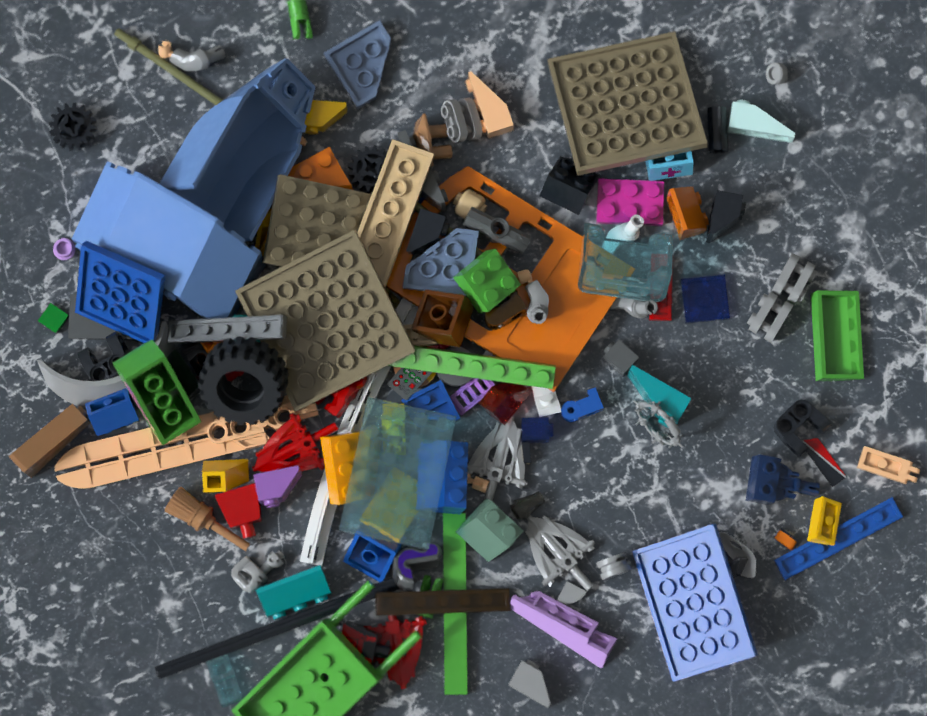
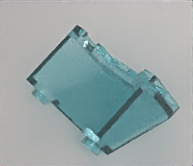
[578,223,673,302]

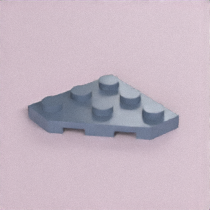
[324,20,391,109]
[403,228,479,297]

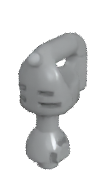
[231,551,285,593]

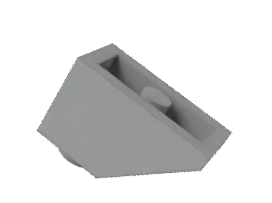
[508,660,550,708]

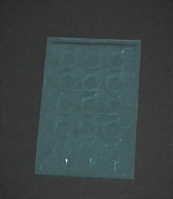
[339,397,456,550]

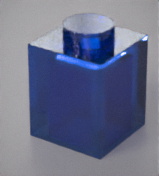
[521,417,553,443]

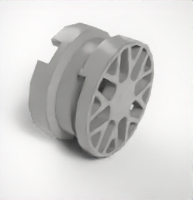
[596,552,632,580]

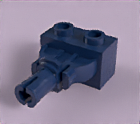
[745,454,820,505]

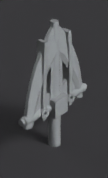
[467,416,528,502]
[525,515,595,591]

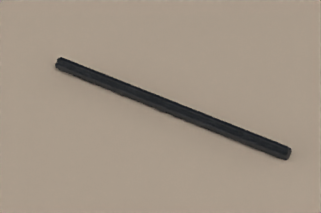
[155,577,400,679]

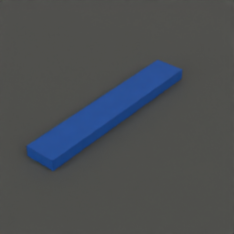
[774,497,903,580]

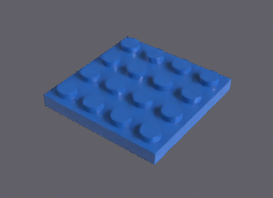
[75,241,165,343]

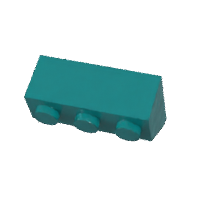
[256,565,332,620]

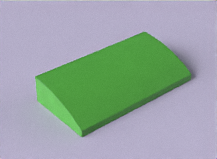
[811,290,864,381]

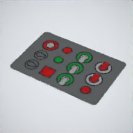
[387,368,432,400]

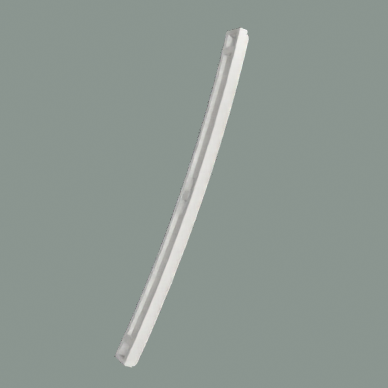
[300,298,419,566]

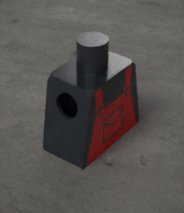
[342,621,392,666]

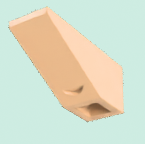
[465,71,514,139]

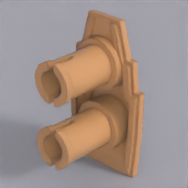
[413,114,452,168]

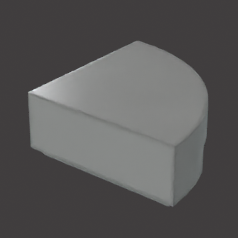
[557,581,587,604]

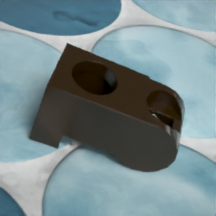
[485,290,527,330]

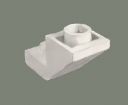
[531,386,561,417]

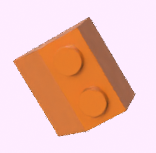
[666,186,709,240]

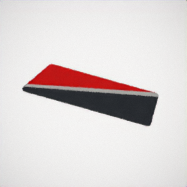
[802,438,846,487]

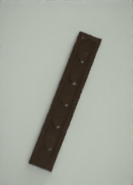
[375,588,510,616]

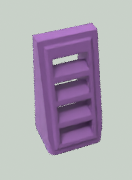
[450,378,497,416]

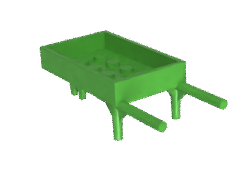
[231,580,422,716]

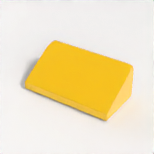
[807,496,842,546]

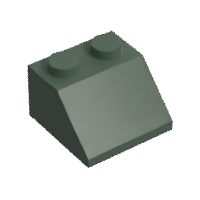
[456,498,523,562]

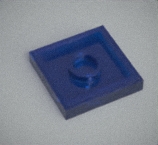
[680,275,730,324]

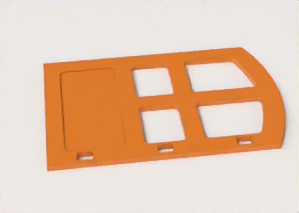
[386,166,635,392]

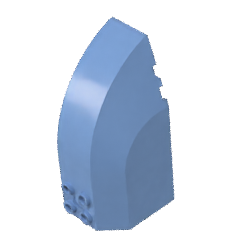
[159,58,315,241]

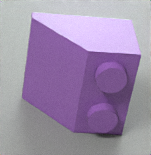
[254,466,302,509]

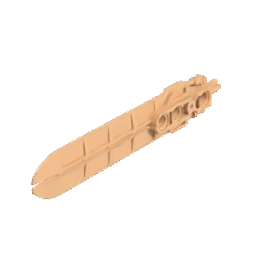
[55,395,319,489]

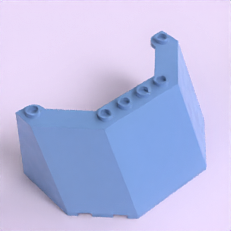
[72,161,266,319]

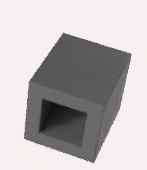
[603,340,639,377]

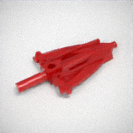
[252,413,339,472]
[364,615,427,689]

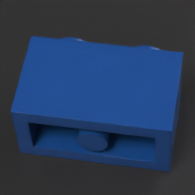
[85,388,139,436]

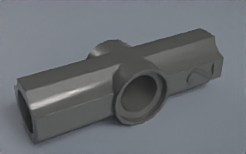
[463,207,531,254]

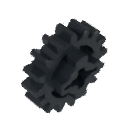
[48,102,97,151]
[348,145,386,193]

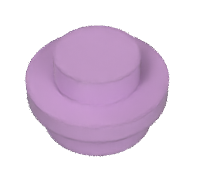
[53,238,76,260]

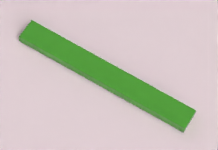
[443,513,467,695]

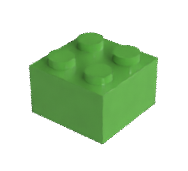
[453,249,521,313]

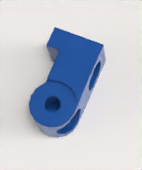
[561,387,604,422]

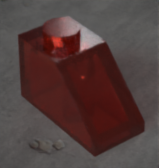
[479,382,532,425]

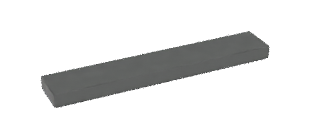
[167,315,287,344]

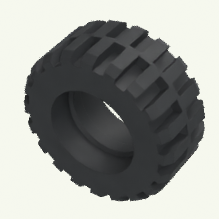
[198,336,289,425]

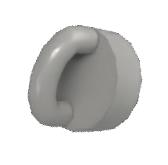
[766,63,788,85]

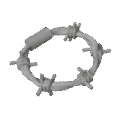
[633,399,683,449]

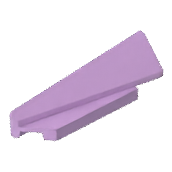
[510,591,617,668]

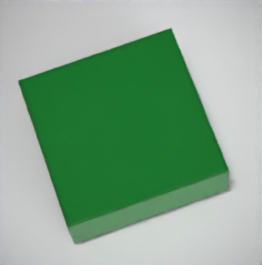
[38,303,69,334]

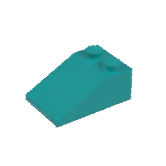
[628,365,691,428]

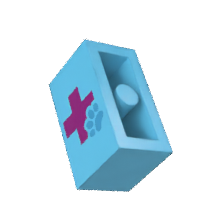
[646,151,694,181]

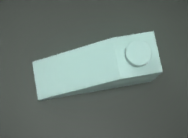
[727,100,795,143]

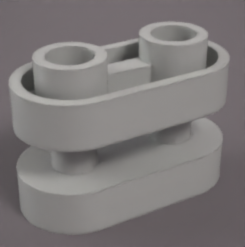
[441,98,482,143]
[771,253,817,304]
[747,292,794,343]

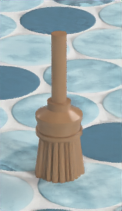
[165,487,250,551]

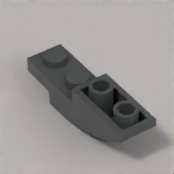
[397,130,448,212]

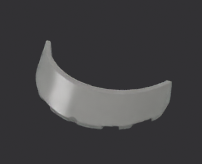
[37,321,175,408]

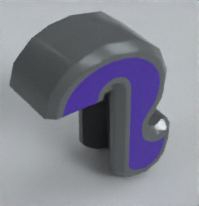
[393,542,442,592]

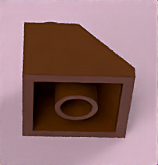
[411,289,474,347]

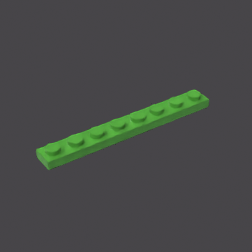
[388,345,556,389]

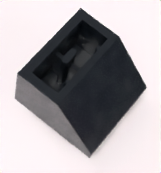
[539,156,600,215]

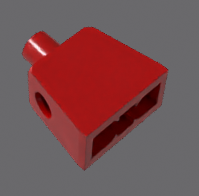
[215,483,262,539]

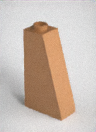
[9,404,91,478]

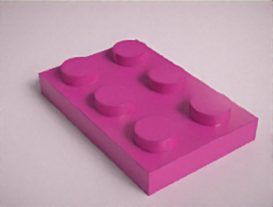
[596,179,664,226]

